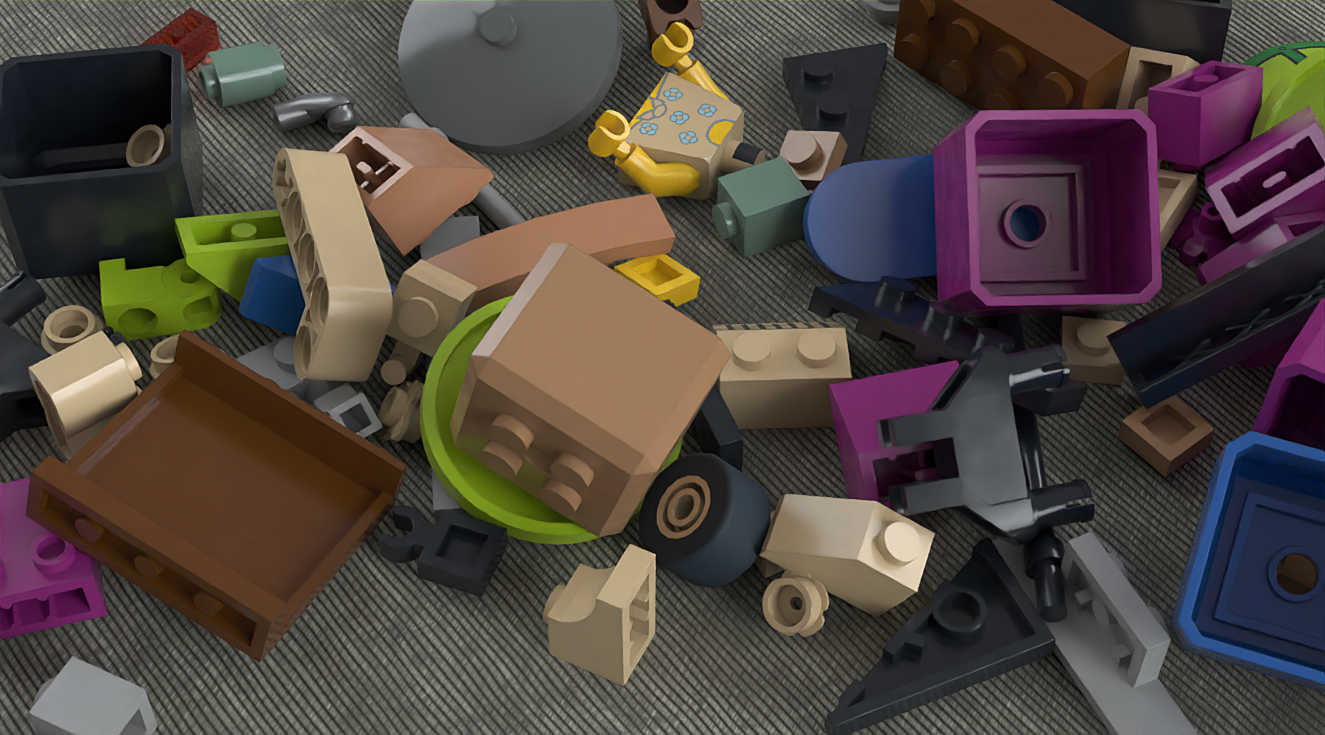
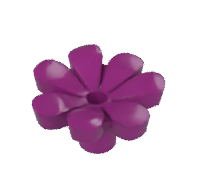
[1166,202,1237,266]

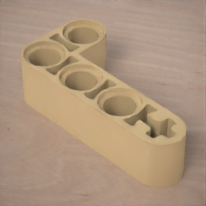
[273,148,392,383]

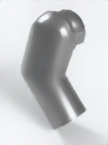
[271,92,358,133]

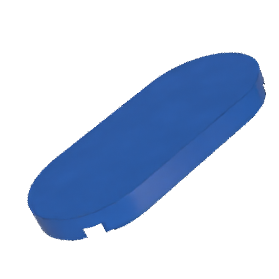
[803,154,1039,284]

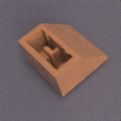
[328,126,494,256]

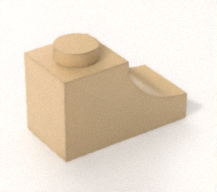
[543,544,656,686]

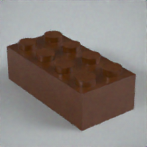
[893,0,1130,110]

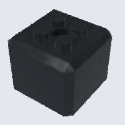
[0,43,203,280]

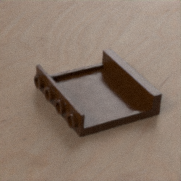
[25,329,408,663]

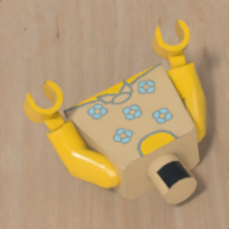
[588,22,765,201]

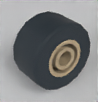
[638,453,770,587]

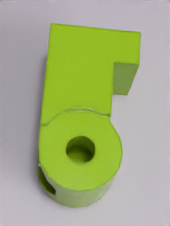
[99,258,224,341]

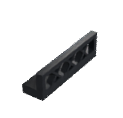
[1106,223,1325,409]

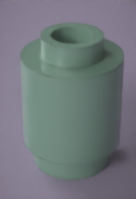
[198,41,286,108]

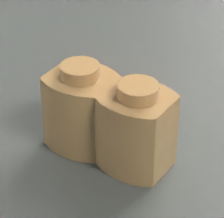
[29,330,142,462]

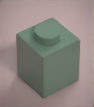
[712,156,810,259]

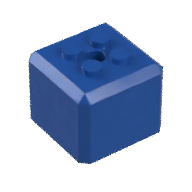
[1169,431,1325,692]

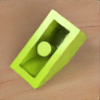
[175,209,291,303]

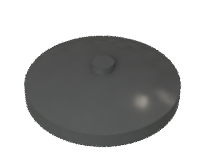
[398,0,623,155]

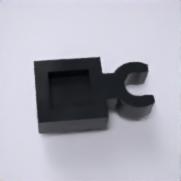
[378,505,508,597]

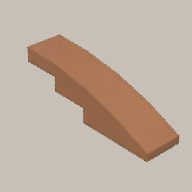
[424,193,676,313]

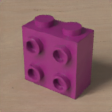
[0,478,107,639]

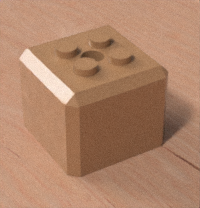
[449,242,731,537]

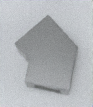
[313,382,383,438]

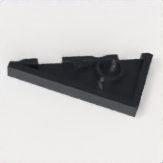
[782,43,888,167]
[824,537,1056,735]

